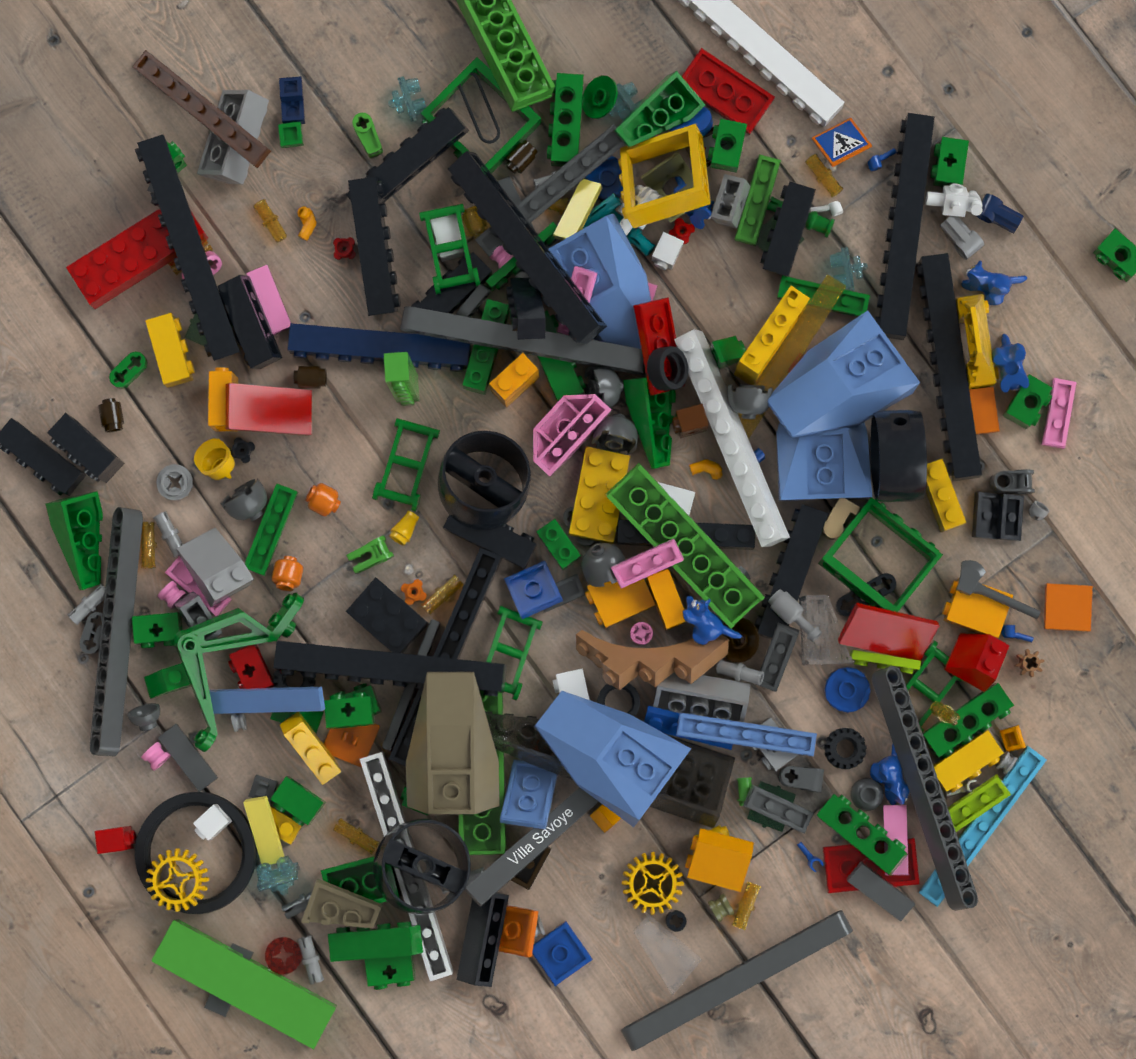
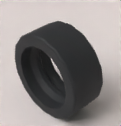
[647,346,688,391]
[597,683,640,716]

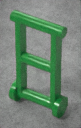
[419,203,481,295]
[372,418,440,512]
[486,606,543,700]
[906,640,962,733]

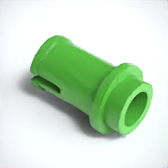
[737,777,752,806]

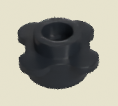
[230,437,255,463]

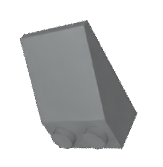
[176,528,254,607]

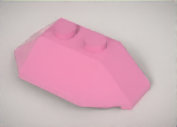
[533,394,612,476]

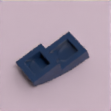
[279,76,305,124]

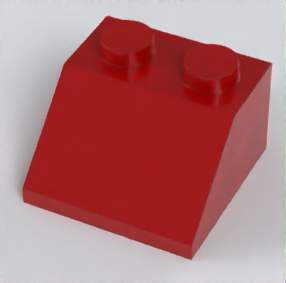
[944,633,1010,692]

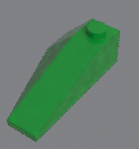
[614,71,705,148]
[623,376,676,469]
[45,491,103,590]

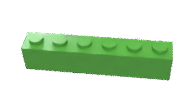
[384,352,419,406]

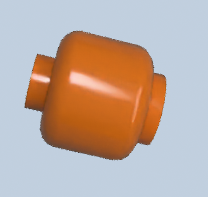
[305,483,341,517]
[272,556,303,591]

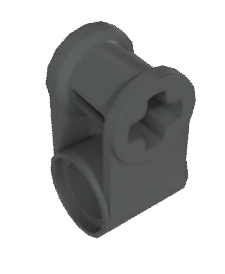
[989,469,1035,494]
[778,766,824,793]

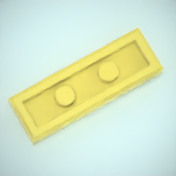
[553,179,603,241]
[243,796,285,866]

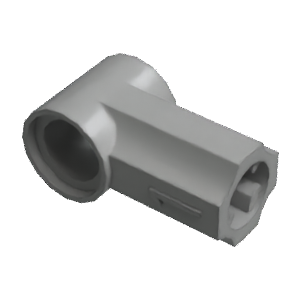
[940,216,984,260]

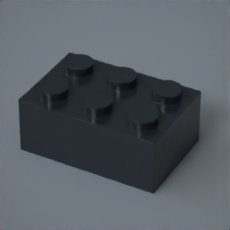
[47,412,125,483]
[345,577,429,653]

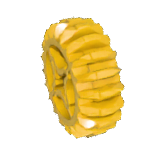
[146,848,210,912]
[622,852,684,915]

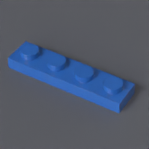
[644,706,733,750]

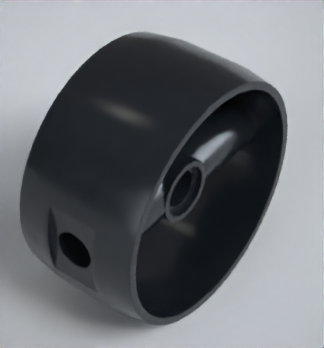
[870,410,927,503]
[438,431,531,529]
[373,819,471,914]

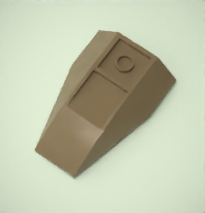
[406,672,500,814]

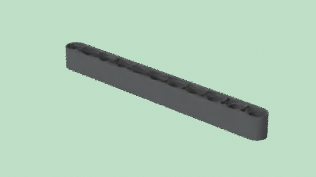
[400,306,645,375]
[90,507,143,757]
[872,666,978,911]
[621,910,853,1051]

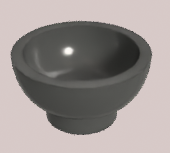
[127,703,160,731]
[851,778,884,811]

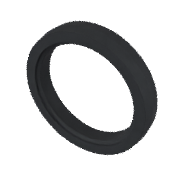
[135,792,257,914]

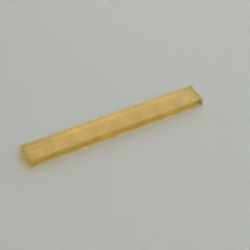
[738,274,846,439]

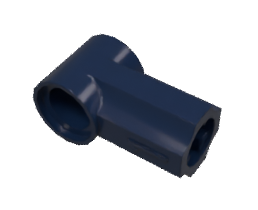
[976,194,1024,234]

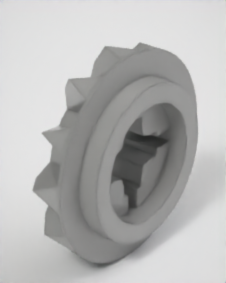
[156,464,193,500]

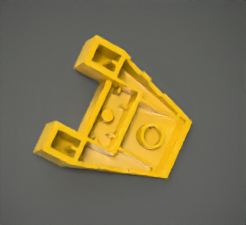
[955,294,999,389]

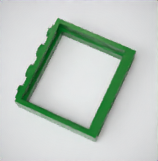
[421,57,541,174]
[818,497,943,612]

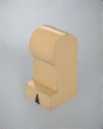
[822,498,860,540]

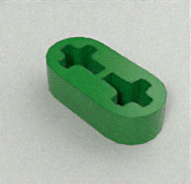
[109,351,148,389]

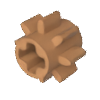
[1014,649,1044,677]

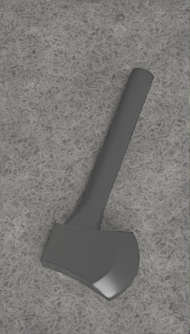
[956,560,1041,619]

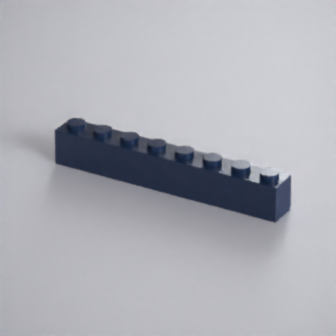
[288,323,471,372]

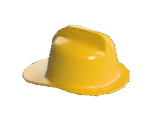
[194,438,235,480]

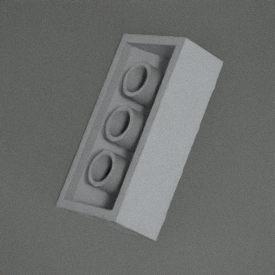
[197,90,269,185]
[653,673,750,722]

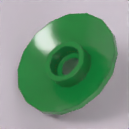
[582,75,618,119]

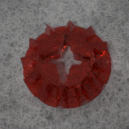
[265,937,302,974]

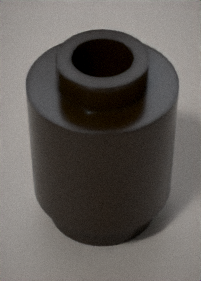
[505,140,538,174]
[293,366,327,389]
[98,398,124,433]

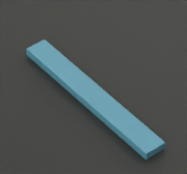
[918,746,1047,907]

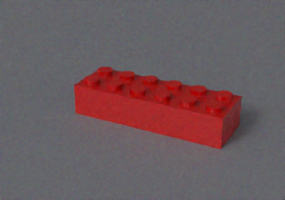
[66,208,208,309]

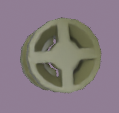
[708,893,735,922]

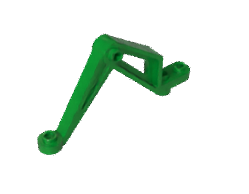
[174,593,304,752]

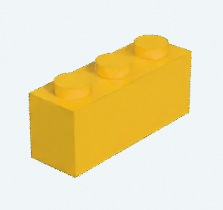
[145,313,195,388]
[926,459,966,533]
[280,712,341,785]
[933,730,1004,793]

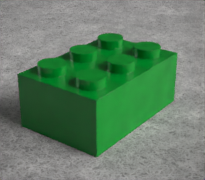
[321,856,401,903]

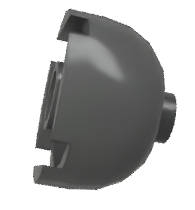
[584,366,624,408]
[727,384,773,419]
[592,414,638,455]
[220,478,267,521]
[581,543,626,587]

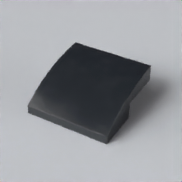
[972,492,1024,541]

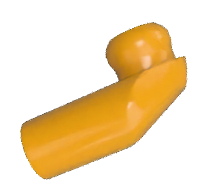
[297,206,317,241]
[689,459,723,480]

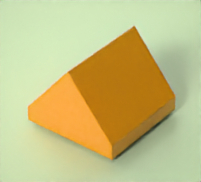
[1000,725,1026,752]
[589,804,621,833]

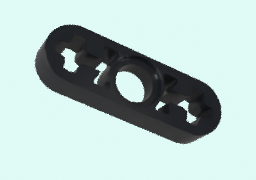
[835,573,896,617]

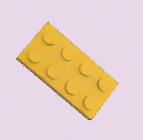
[568,446,630,544]

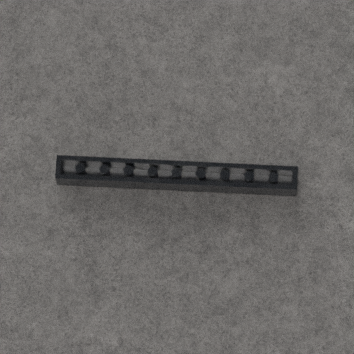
[875,113,935,340]
[135,134,240,361]
[448,151,607,344]
[916,253,982,482]
[389,547,502,766]
[273,641,507,697]

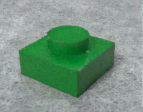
[278,122,304,148]

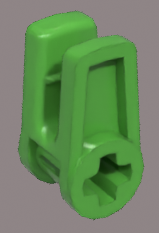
[352,113,383,158]
[346,536,394,574]

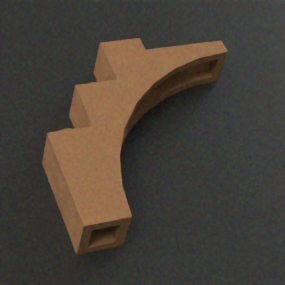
[576,630,729,690]

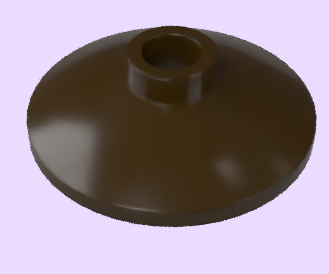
[722,617,759,663]

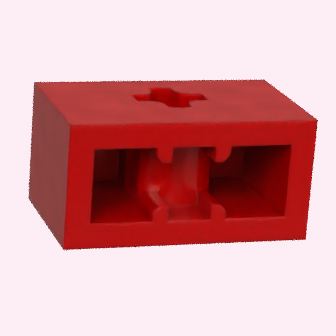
[228,644,275,689]
[95,826,137,854]

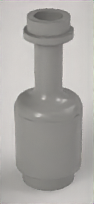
[768,589,822,642]

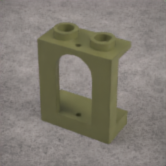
[641,152,694,223]

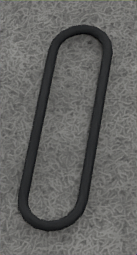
[458,72,500,144]

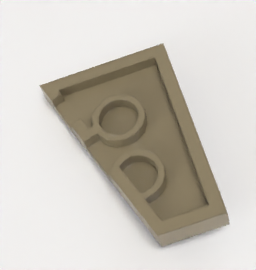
[301,879,383,928]

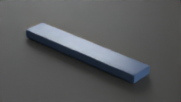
[209,687,325,714]
[676,713,817,756]

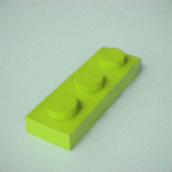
[849,650,921,674]
[948,774,1011,832]

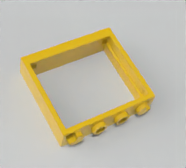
[618,124,711,228]
[734,286,810,385]

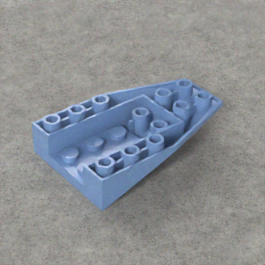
[549,214,651,349]
[768,311,920,438]
[776,422,872,501]
[535,691,691,827]

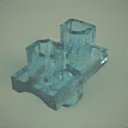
[388,76,426,122]
[610,82,643,121]
[830,247,868,291]
[256,855,300,896]

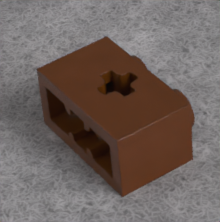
[672,403,709,439]

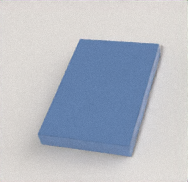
[500,760,559,829]

